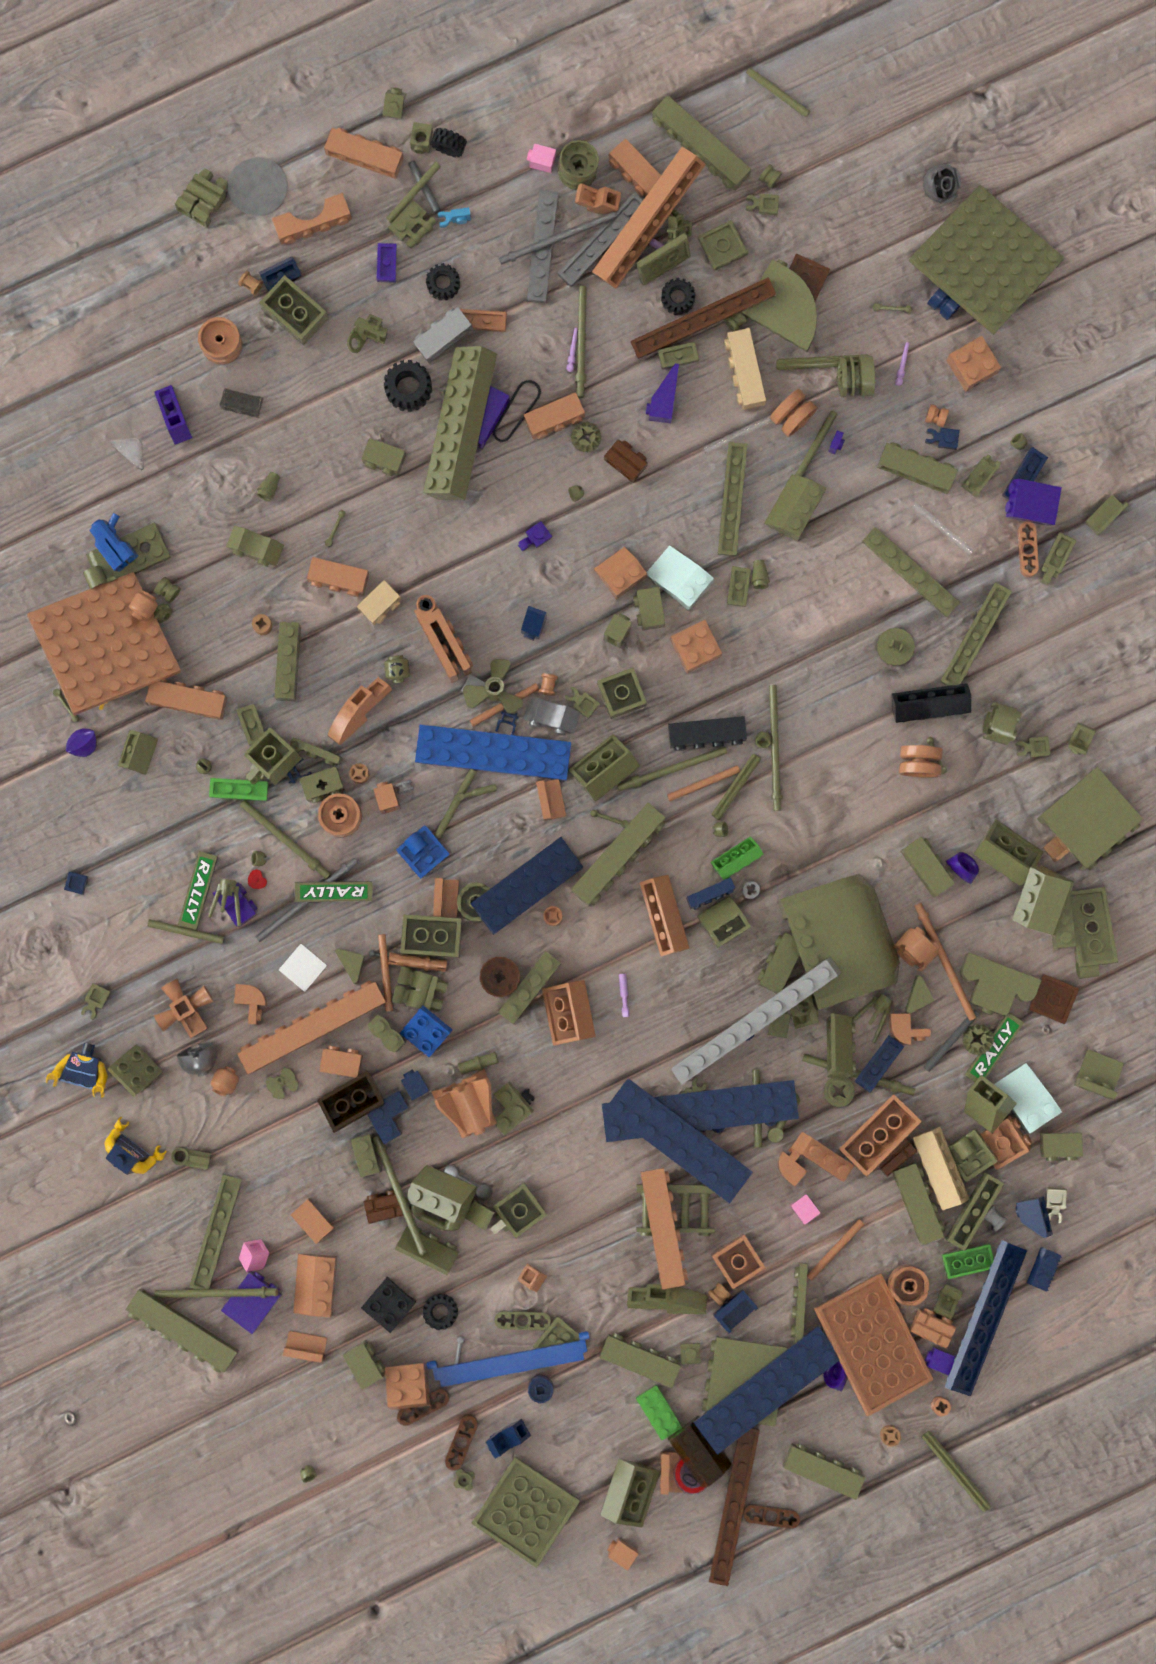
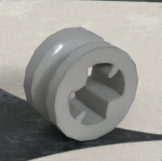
[395,780,414,795]
[742,881,760,899]

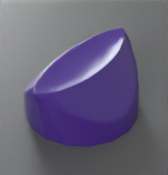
[66,728,97,757]
[946,852,979,884]
[823,1361,847,1392]

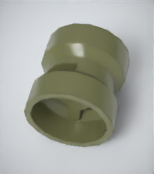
[154,577,181,603]

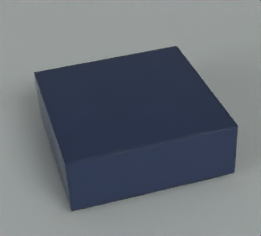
[64,871,88,895]

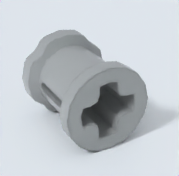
[983,1205,1007,1231]

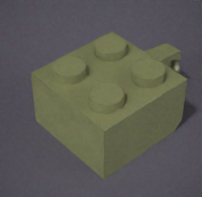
[244,727,302,785]
[490,1182,547,1238]

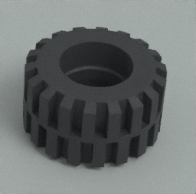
[384,360,432,412]

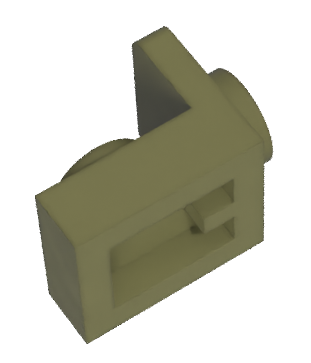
[767,1011,792,1038]

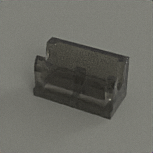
[219,388,264,418]

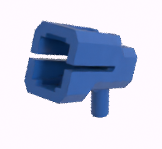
[89,513,139,572]

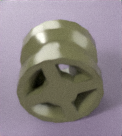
[759,164,782,188]
[724,312,747,331]

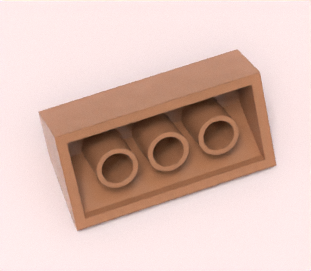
[839,1094,922,1177]

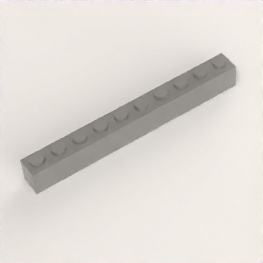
[671,957,841,1084]

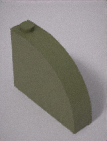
[742,259,817,352]

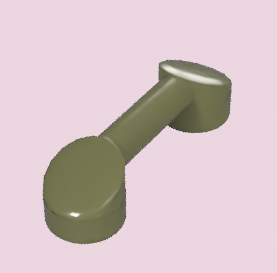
[768,1094,800,1143]
[409,1204,461,1231]

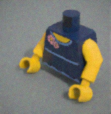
[46,1042,108,1098]
[104,1117,167,1175]

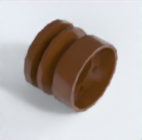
[480,957,520,997]

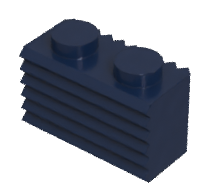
[1026,1247,1062,1291]

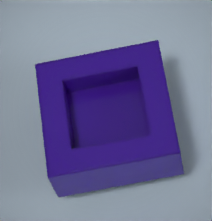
[828,430,845,454]

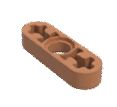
[1018,521,1039,577]

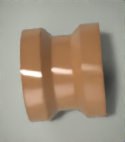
[252,614,272,635]
[349,763,370,784]
[708,1282,732,1307]
[880,1425,901,1447]

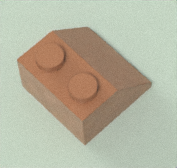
[594,547,647,600]

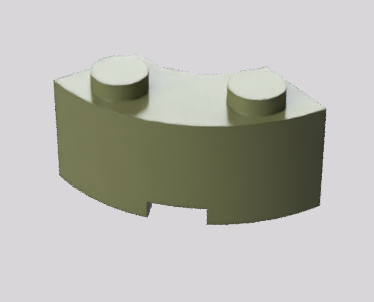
[226,526,284,567]

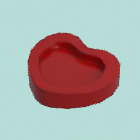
[248,869,267,889]

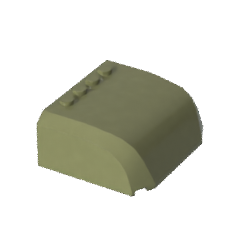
[778,874,900,1010]

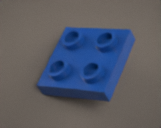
[396,825,450,879]
[400,1005,453,1057]

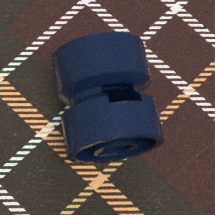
[927,288,960,321]
[528,1375,553,1403]

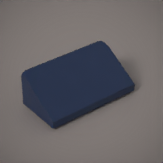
[259,256,302,292]

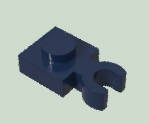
[925,428,960,450]

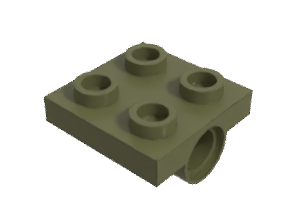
[790,994,819,1029]
[107,1044,163,1097]
[948,1128,998,1182]

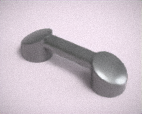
[443,1165,492,1200]

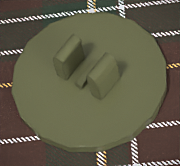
[877,628,915,666]

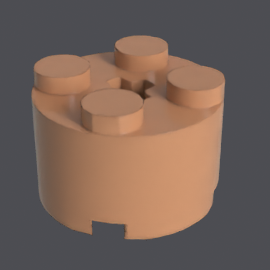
[893,927,940,972]
[887,1265,929,1306]

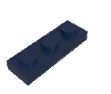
[1002,447,1048,500]
[855,1035,904,1093]

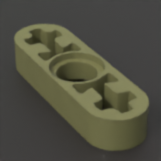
[494,1311,551,1330]

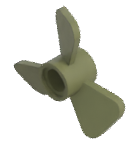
[463,659,523,714]

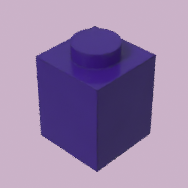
[925,1347,956,1375]

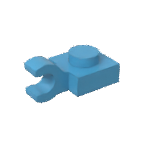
[438,207,471,228]

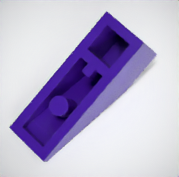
[646,363,679,424]
[154,385,192,445]
[479,386,510,449]

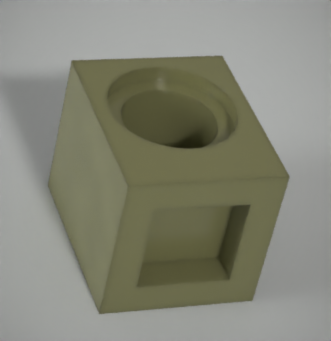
[410,122,433,154]

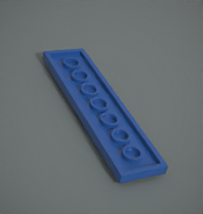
[415,724,571,781]

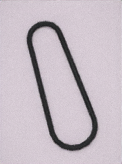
[493,380,541,442]

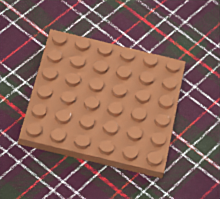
[27,572,181,716]

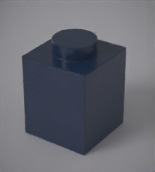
[401,1069,430,1101]

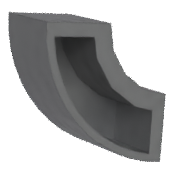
[523,697,581,736]

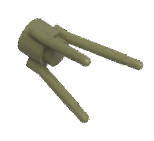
[208,879,241,926]
[852,994,893,1044]

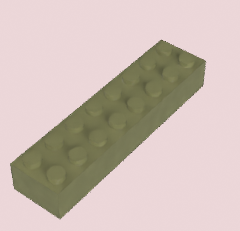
[423,346,497,500]

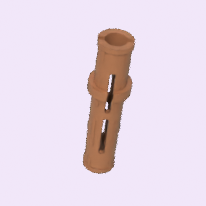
[388,952,447,972]

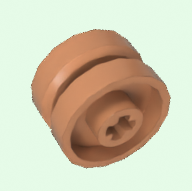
[198,317,243,365]
[770,389,818,437]
[899,745,943,778]
[318,793,362,838]

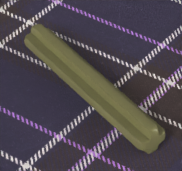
[712,754,761,820]

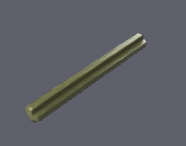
[776,354,869,370]
[922,1431,991,1512]

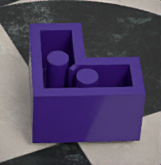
[212,882,258,927]

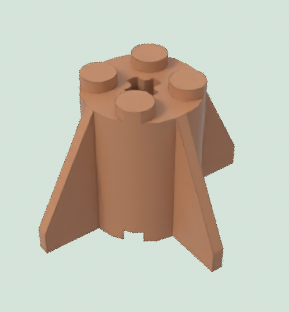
[432,1069,497,1138]

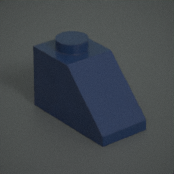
[521,606,547,641]
[1016,1196,1053,1238]

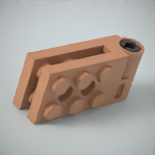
[414,595,473,683]

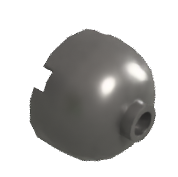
[923,164,961,203]
[177,1042,217,1077]

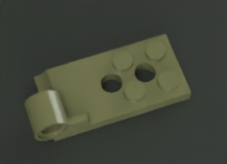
[83,522,171,589]
[1070,887,1118,979]

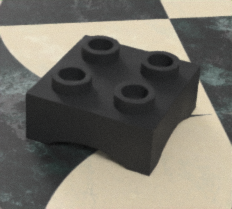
[361,1277,416,1333]

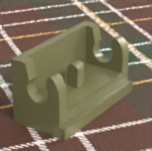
[961,455,1002,497]

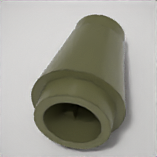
[257,472,280,501]
[751,560,770,589]

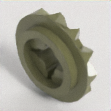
[571,422,601,452]
[962,1024,994,1055]
[824,1077,855,1107]

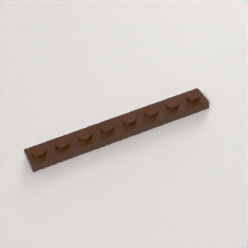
[630,277,777,359]
[709,1428,760,1586]

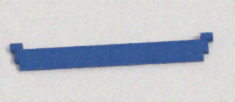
[426,1331,590,1387]

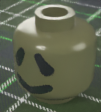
[384,655,410,683]

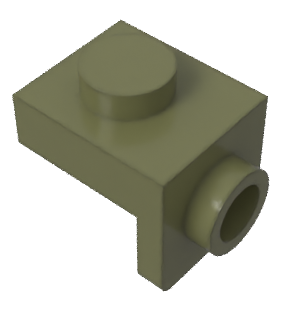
[383,88,407,119]
[1068,722,1096,755]
[933,1285,963,1320]

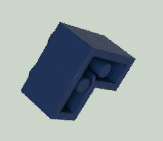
[367,1091,410,1144]

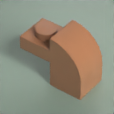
[575,184,621,214]
[234,984,267,1025]
[889,1014,931,1045]
[777,1142,807,1186]

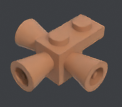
[154,979,214,1039]

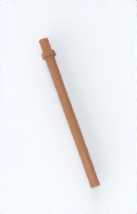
[915,903,976,1021]

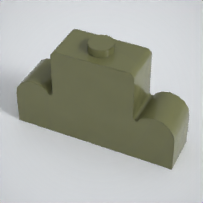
[960,952,1041,1016]

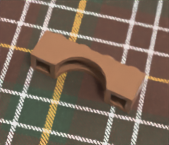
[272,193,352,245]

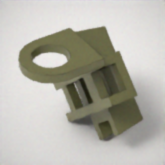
[667,210,692,243]
[347,314,388,353]

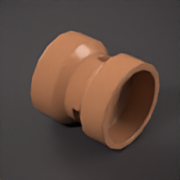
[925,404,949,428]
[543,906,563,926]

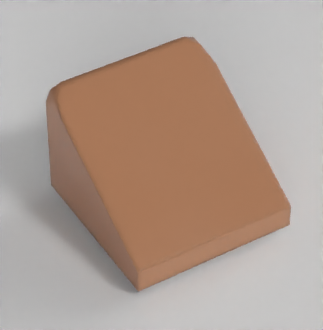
[517,1263,547,1292]

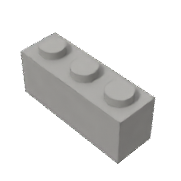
[413,307,474,363]

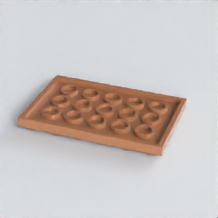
[814,1273,934,1416]

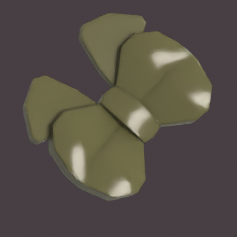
[266,1068,299,1099]

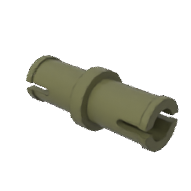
[458,1052,499,1075]

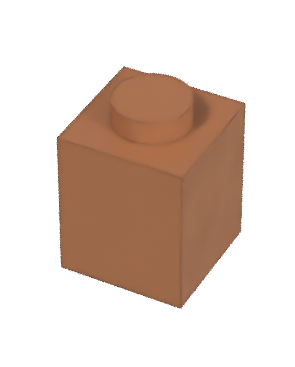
[607,1537,639,1570]

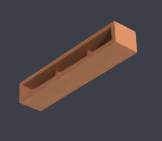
[640,1168,688,1290]

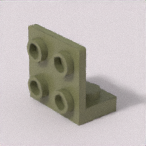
[1074,1050,1124,1100]

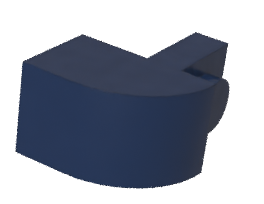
[485,1419,531,1459]

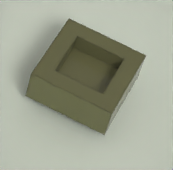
[680,1343,701,1364]

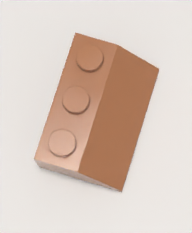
[542,980,596,1046]
[293,1254,337,1317]

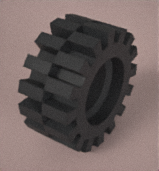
[430,128,467,157]
[426,263,460,301]
[661,278,695,315]
[423,1294,458,1330]

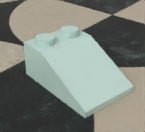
[647,546,714,611]
[994,1063,1062,1133]

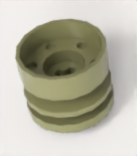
[558,140,599,190]
[837,356,875,397]

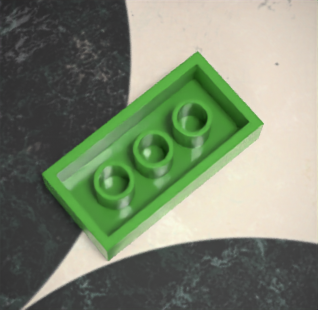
[710,836,764,880]
[941,1244,994,1279]
[636,1384,682,1441]

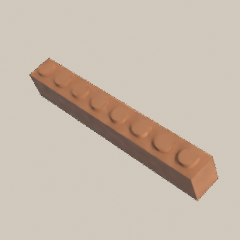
[592,147,706,289]
[237,980,386,1074]

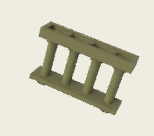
[636,1184,715,1236]

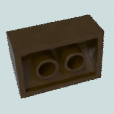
[317,1071,385,1133]
[668,1416,732,1488]

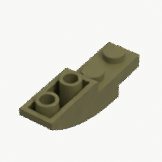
[627,1284,707,1314]

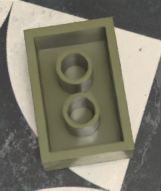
[259,275,329,346]
[401,914,462,958]

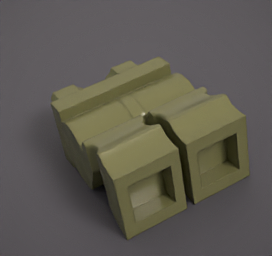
[175,168,228,229]
[392,966,448,1011]

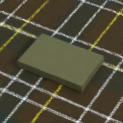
[636,233,691,286]

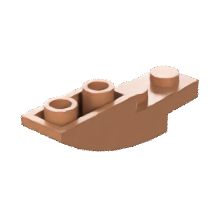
[328,677,392,745]

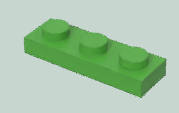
[209,778,269,801]

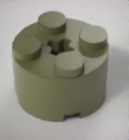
[983,702,1022,745]
[457,882,490,922]

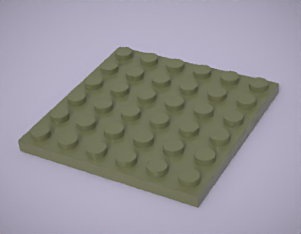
[908,185,1064,335]

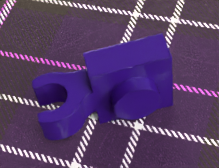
[518,521,552,551]

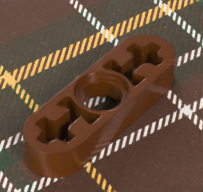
[397,1388,450,1426]
[445,1415,478,1471]
[743,1504,800,1529]

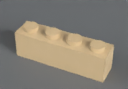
[724,328,766,410]
[913,1127,970,1210]

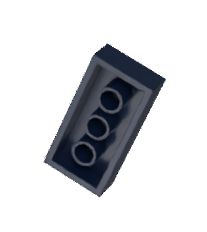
[686,877,735,910]

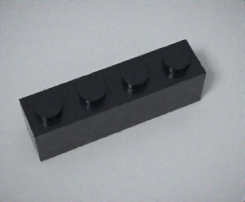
[892,683,971,723]
[668,716,747,751]

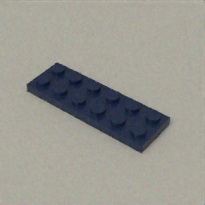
[470,837,584,935]

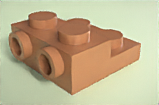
[980,1115,1032,1170]

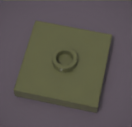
[698,220,748,271]

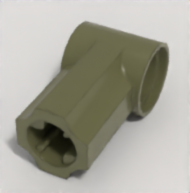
[171,1147,211,1170]

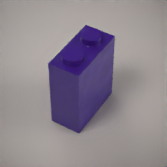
[1005,479,1062,526]
[221,1271,282,1334]

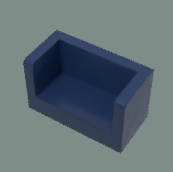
[713,1289,758,1334]

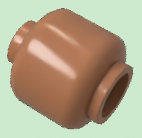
[129,591,158,620]
[210,1066,239,1097]

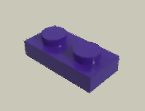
[377,243,397,282]

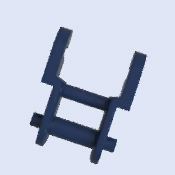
[495,710,519,735]
[287,758,312,784]

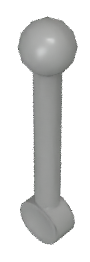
[454,1336,465,1364]

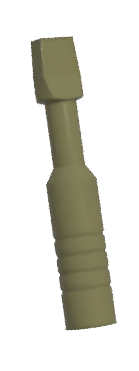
[454,784,497,801]

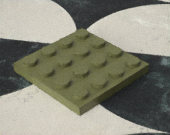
[471,1456,580,1568]

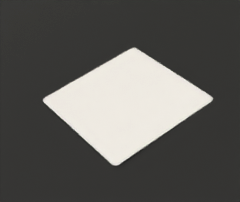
[279,944,327,992]

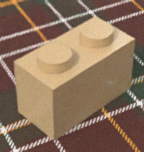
[357,580,401,625]

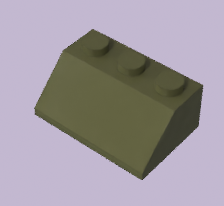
[764,474,827,542]
[568,734,640,802]
[974,820,1043,886]
[1012,866,1074,935]
[826,1013,856,1078]
[406,1165,477,1223]
[395,1226,459,1275]
[600,1459,660,1528]

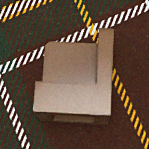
[1043,836,1070,862]

